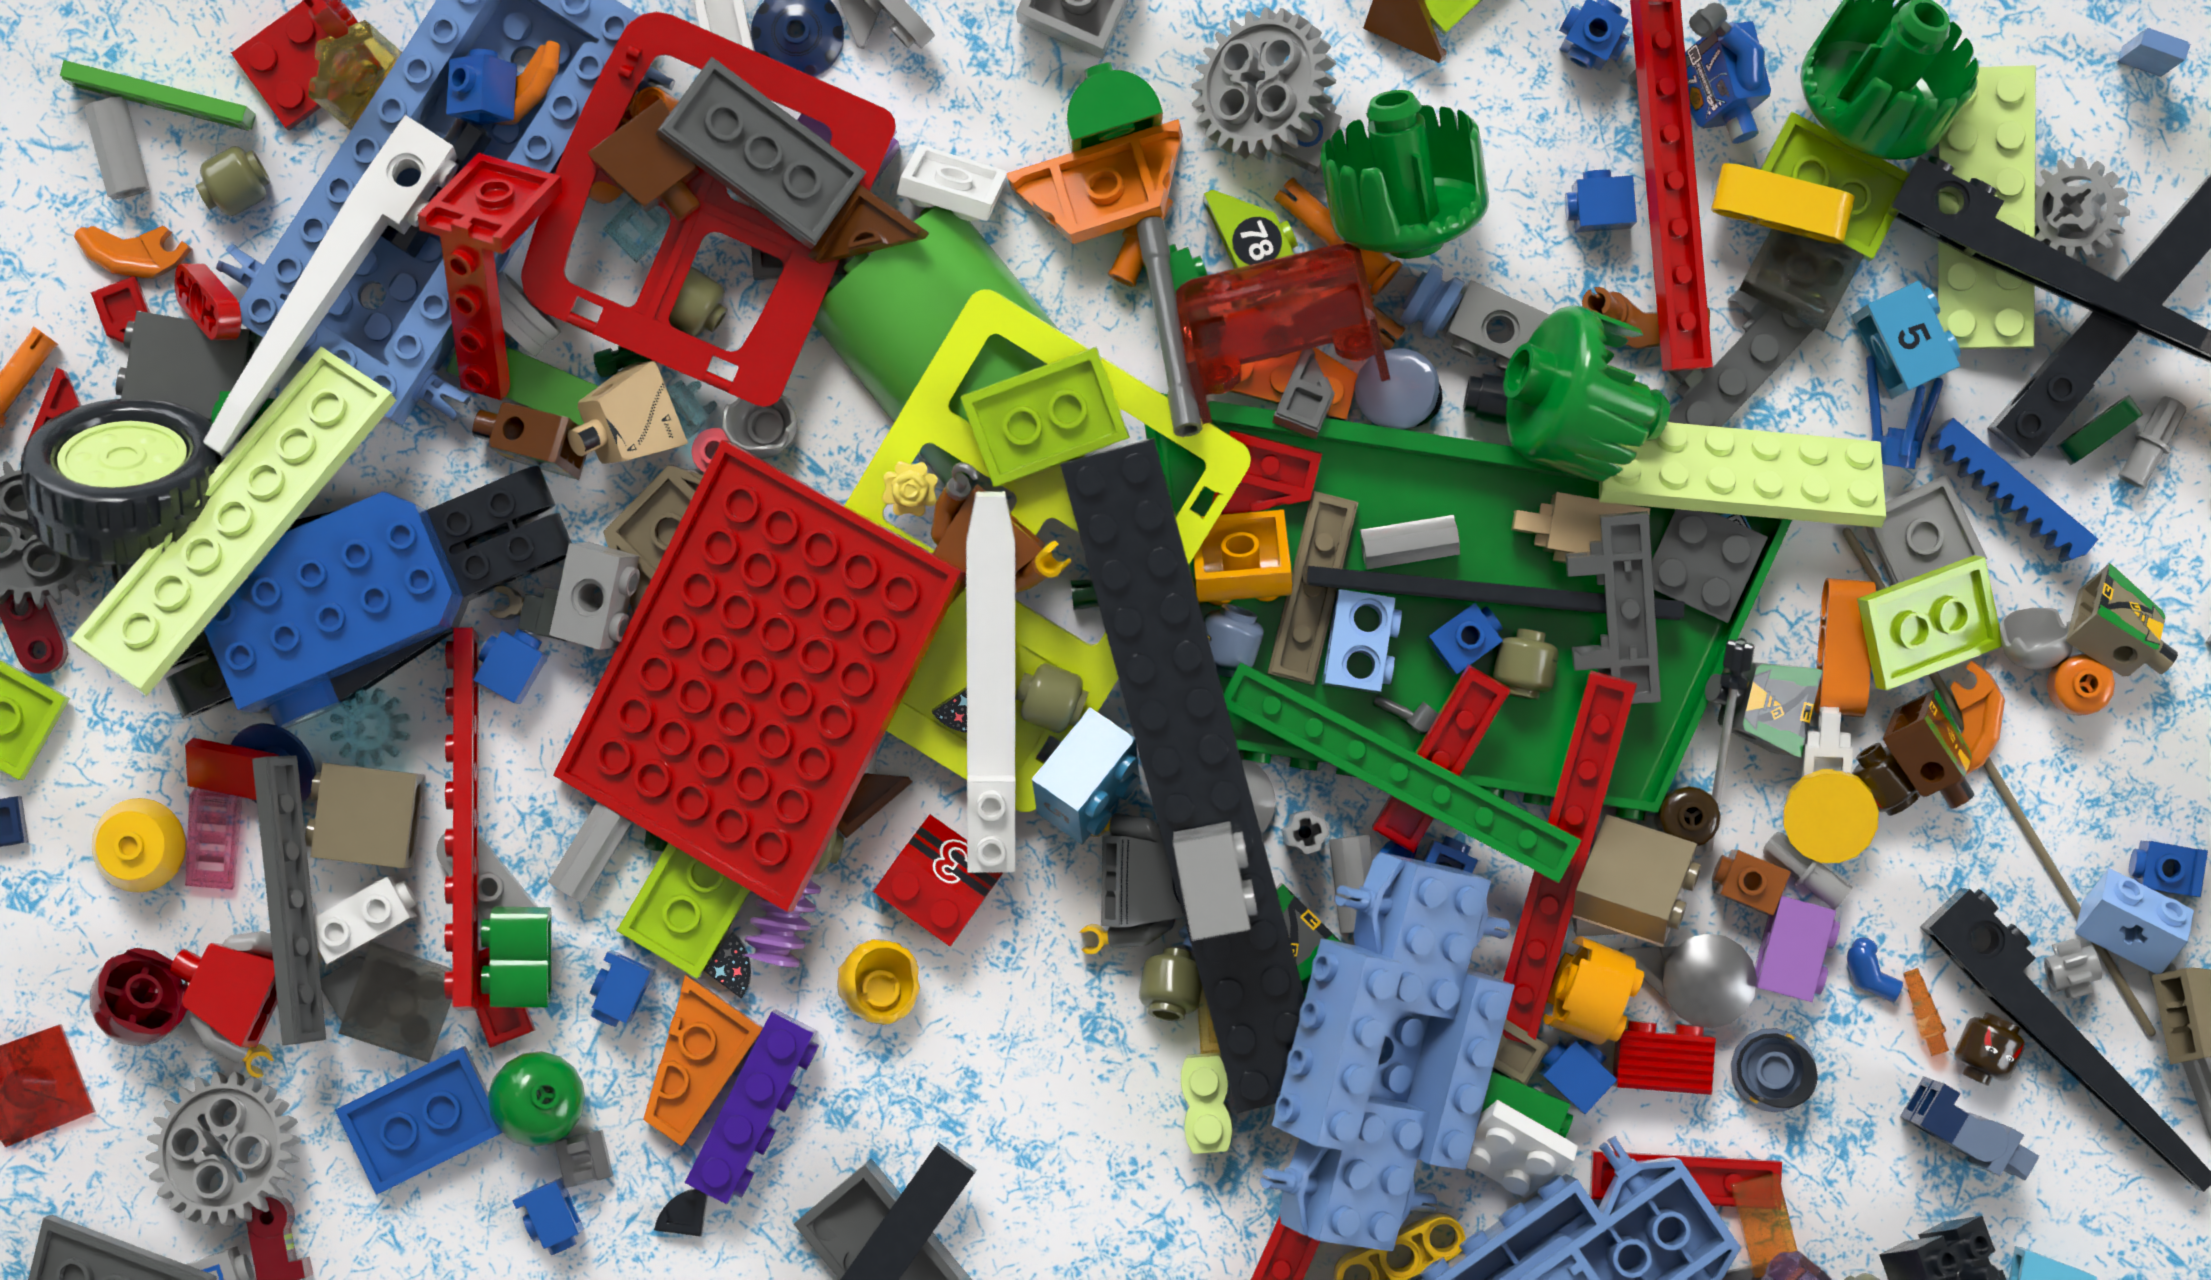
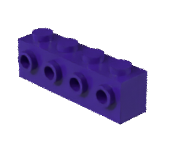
[684,1009,819,1204]

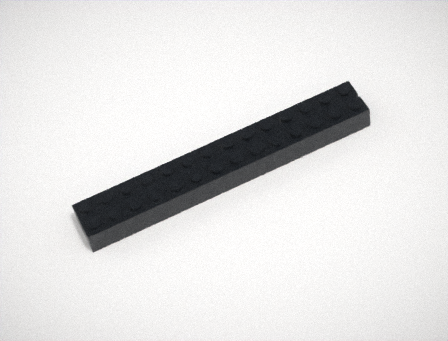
[1060,438,1306,1114]

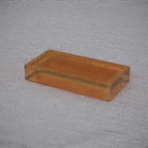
[1730,1173,1802,1278]

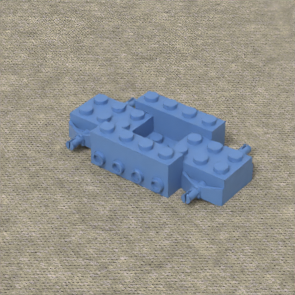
[1260,852,1515,1252]
[1415,1136,1741,1280]

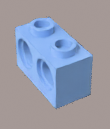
[1322,589,1402,693]

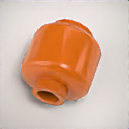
[2047,654,2115,716]

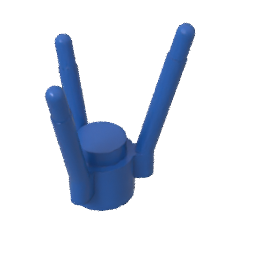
[1866,355,1944,469]

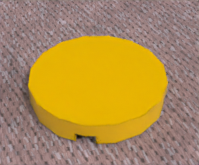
[1783,769,1879,863]

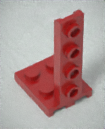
[231,0,380,131]
[417,153,562,401]

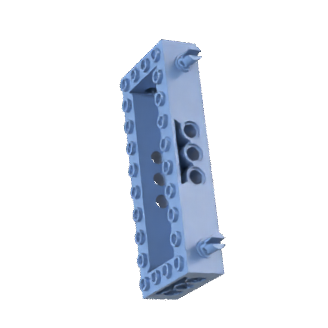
[216,0,675,426]

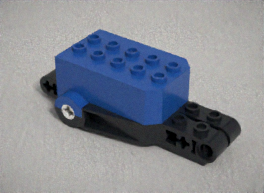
[166,465,572,729]

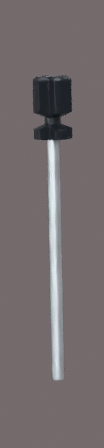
[1703,638,1755,852]

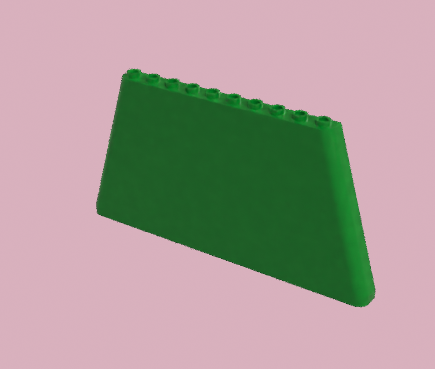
[1144,393,1792,821]

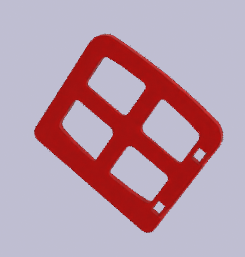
[521,11,896,407]

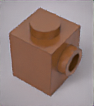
[1711,850,1791,915]

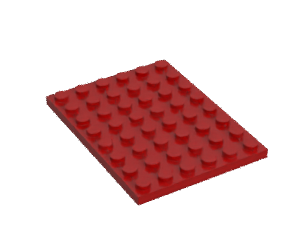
[553,440,966,912]

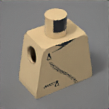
[568,360,688,464]

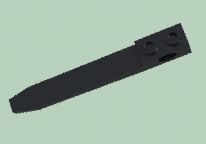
[1886,156,2211,363]
[1987,174,2211,459]
[1920,888,2211,1192]

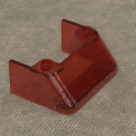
[1175,243,1391,424]

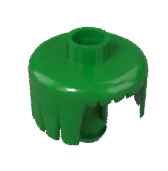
[1800,0,1979,160]
[1320,90,1489,259]
[1504,305,1670,482]

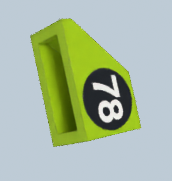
[1203,189,1298,285]

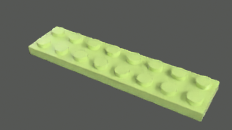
[70,347,396,696]

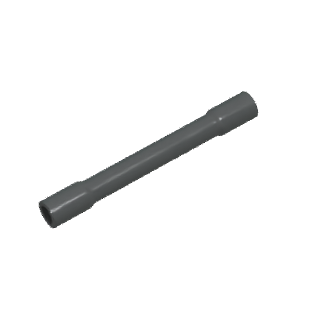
[1136,217,1202,437]

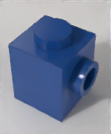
[446,49,517,125]
[1565,169,1637,233]
[1426,603,1503,676]
[473,629,549,705]
[1538,1038,1617,1114]

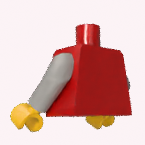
[170,931,318,1078]

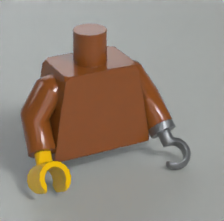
[931,463,1071,604]

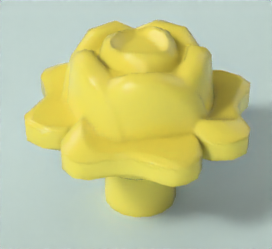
[882,461,938,517]

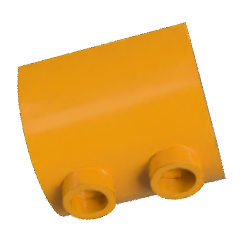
[1193,510,1292,605]

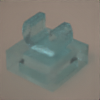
[667,379,717,440]

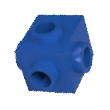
[1559,0,1630,71]

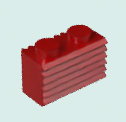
[1613,1021,1716,1095]

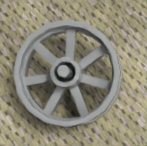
[497,271,561,356]

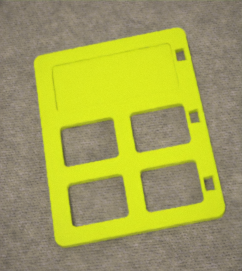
[845,289,1251,812]

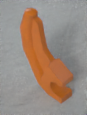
[495,40,561,125]
[74,226,193,279]
[1950,661,2005,775]

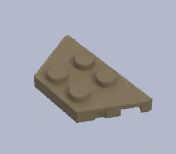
[603,465,704,617]

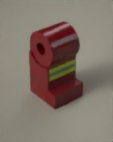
[246,1195,313,1280]

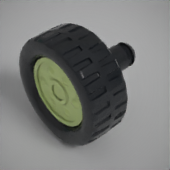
[21,399,225,586]

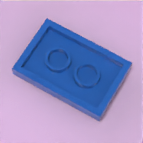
[335,1046,503,1195]

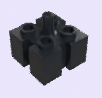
[1879,1216,2006,1280]

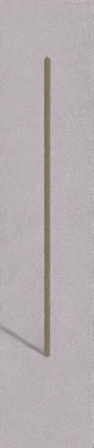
[1842,528,2156,1037]

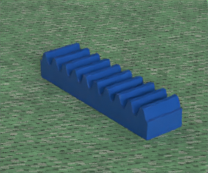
[1928,418,2099,563]

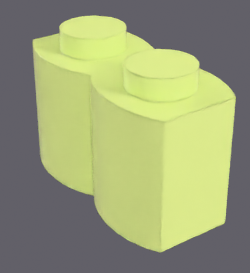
[1181,1052,1233,1154]

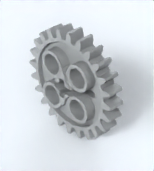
[1191,7,1336,160]
[146,1071,301,1227]

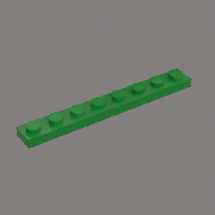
[1224,662,1581,883]

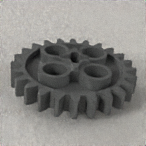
[0,461,105,610]

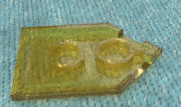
[308,20,402,130]

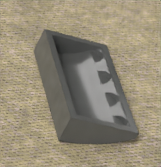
[794,1158,972,1280]

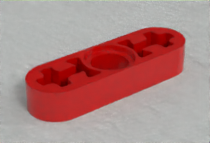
[175,264,242,340]

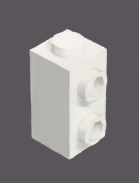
[314,876,418,964]

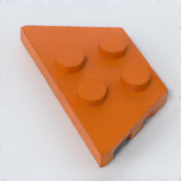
[1006,119,1183,244]

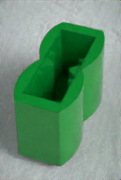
[481,907,552,1008]

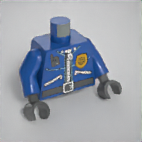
[1628,3,1771,144]

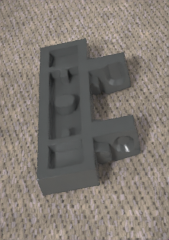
[1668,282,1829,427]
[1565,511,1661,704]

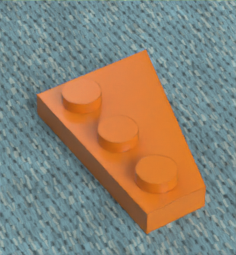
[1210,294,1358,421]
[643,975,763,1146]

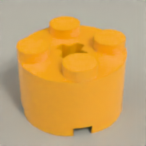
[1543,936,1644,1045]

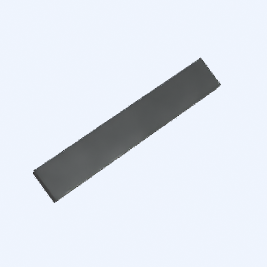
[252,756,326,1046]

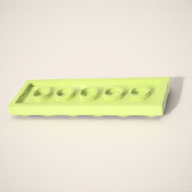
[1938,65,2036,350]
[1599,422,1886,528]

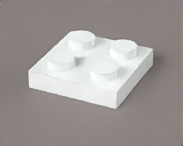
[896,144,1008,221]
[1467,1100,1578,1198]

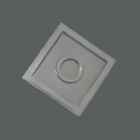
[1865,474,1987,585]

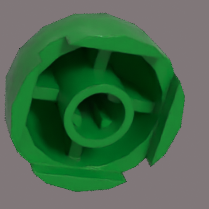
[488,1051,585,1147]

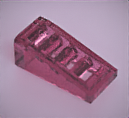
[185,788,242,890]

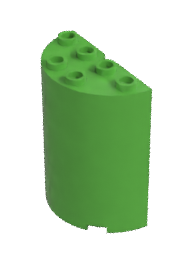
[813,205,1060,485]

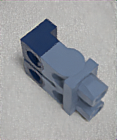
[1900,1076,2039,1180]

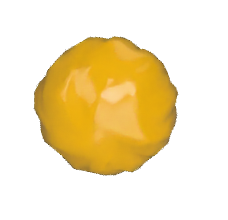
[837,939,920,1025]

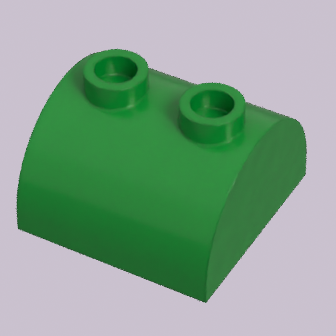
[1067,62,1163,153]

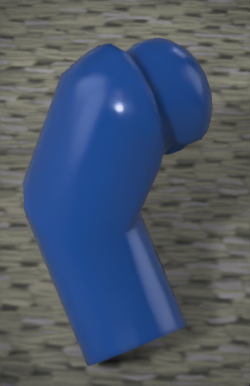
[1847,937,1903,1003]

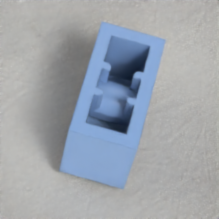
[2075,868,2194,974]

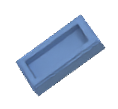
[2117,28,2191,77]

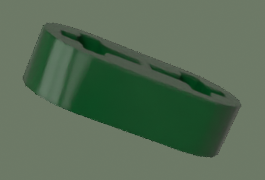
[2056,395,2143,465]

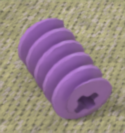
[742,875,821,968]

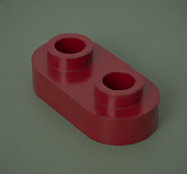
[0,594,68,674]

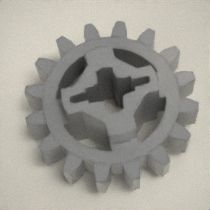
[2035,157,2130,260]

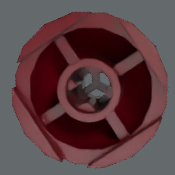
[90,948,188,1047]

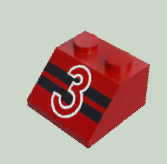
[873,814,1004,947]

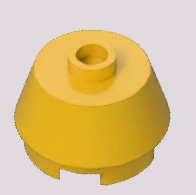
[92,798,186,892]

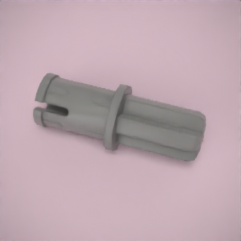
[2118,396,2186,489]
[1763,832,1853,910]

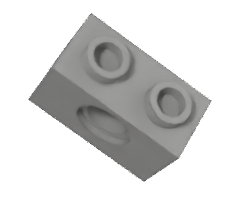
[1444,280,1550,372]
[549,542,640,650]

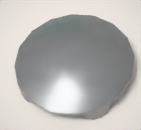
[1662,933,1757,1028]

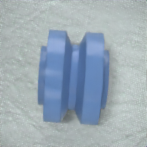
[1399,264,1465,339]

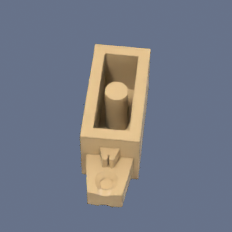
[1511,492,1651,564]

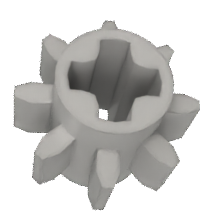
[2044,939,2102,999]

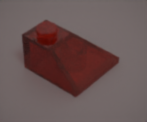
[0,1024,96,1147]

